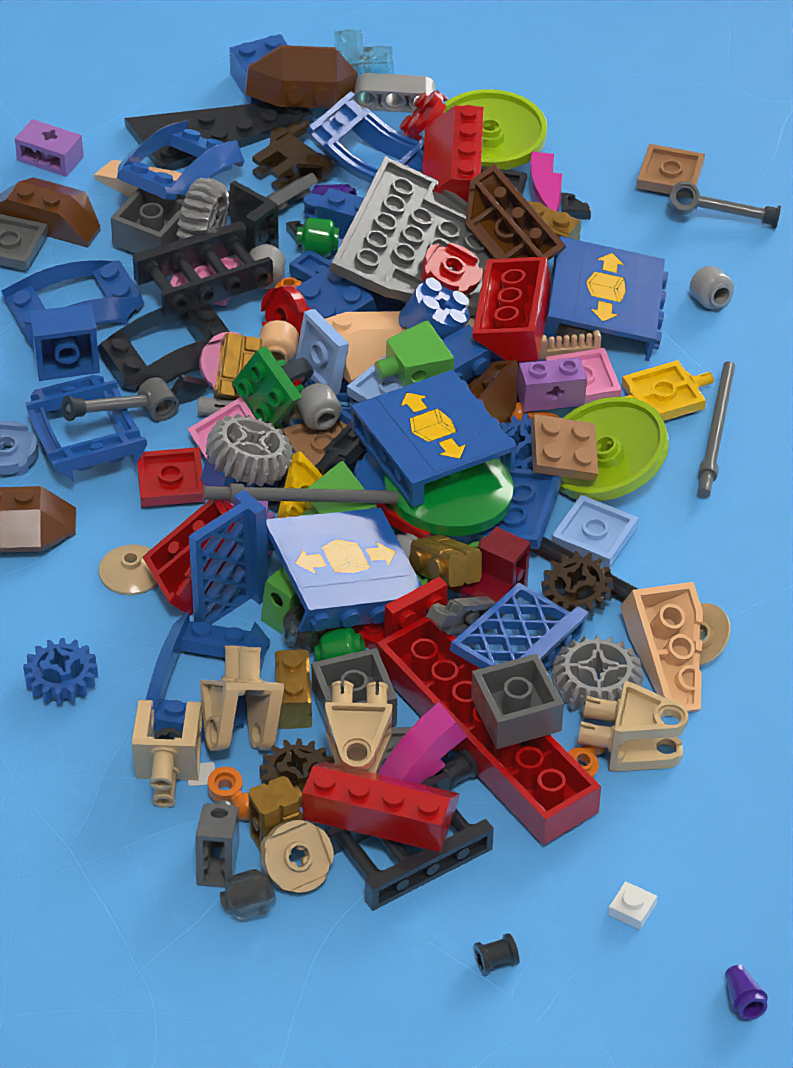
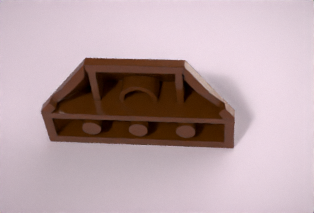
[244,45,357,108]
[465,163,566,261]
[0,177,101,248]
[468,359,518,426]
[0,486,76,552]

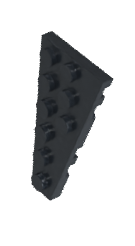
[124,102,314,171]

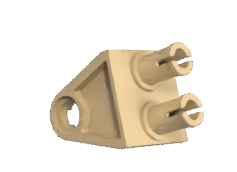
[200,646,284,751]
[325,681,392,774]
[578,681,688,772]
[131,700,203,808]

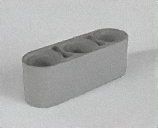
[353,73,436,113]

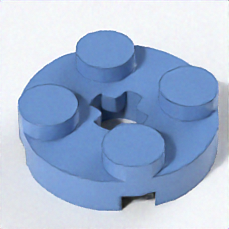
[0,421,38,476]

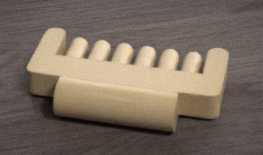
[539,330,601,359]

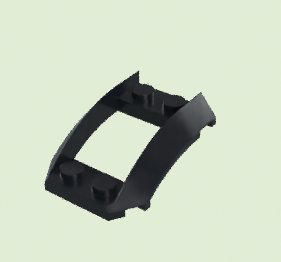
[98,303,230,391]

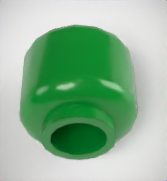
[296,217,339,257]
[315,627,366,661]

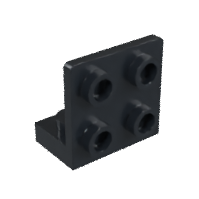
[229,180,279,252]

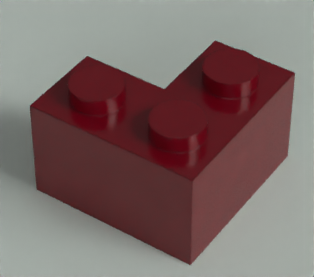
[458,526,530,619]

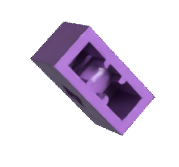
[15,119,84,177]
[517,357,588,412]

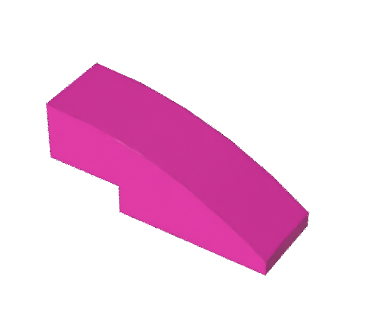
[529,152,563,212]
[378,702,467,784]

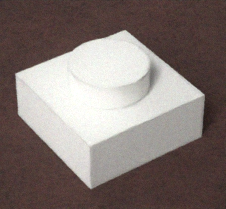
[608,881,658,930]

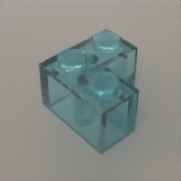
[334,29,394,77]

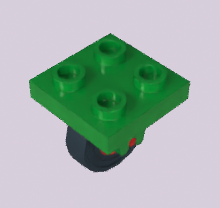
[232,346,314,429]

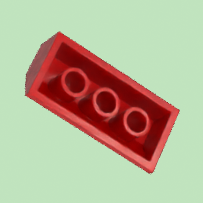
[422,105,484,203]
[472,257,551,362]
[302,761,460,852]

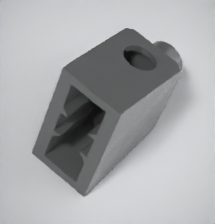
[196,800,239,888]

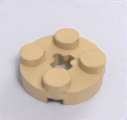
[261,820,334,893]

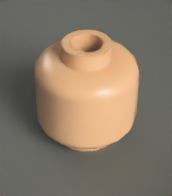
[259,320,299,363]

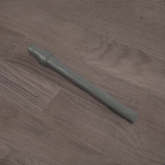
[698,361,735,498]
[202,483,399,504]

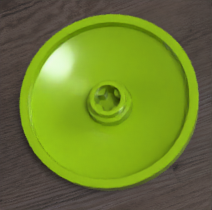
[444,89,547,170]
[559,397,669,501]

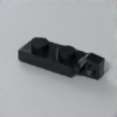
[315,422,366,475]

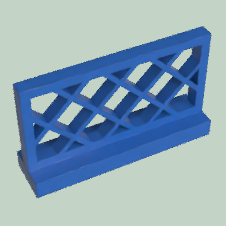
[189,490,268,625]
[449,583,589,670]

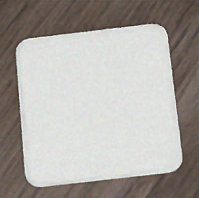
[188,762,215,786]

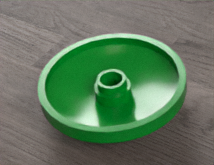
[384,458,514,536]

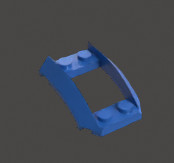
[305,91,424,183]
[117,120,244,200]
[1,260,144,350]
[25,375,147,482]
[146,610,270,739]

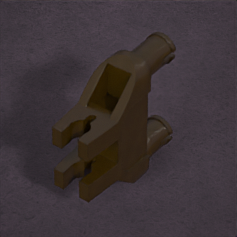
[252,118,349,191]

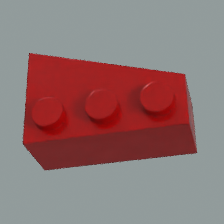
[142,500,236,616]

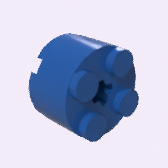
[398,278,470,339]

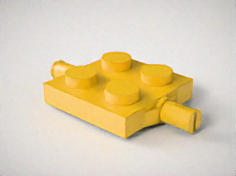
[622,360,714,421]

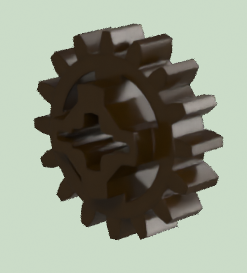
[541,551,614,617]
[259,738,334,792]

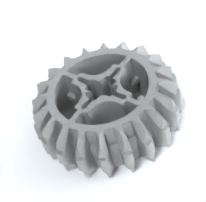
[177,178,229,241]
[205,414,293,487]
[551,634,644,716]

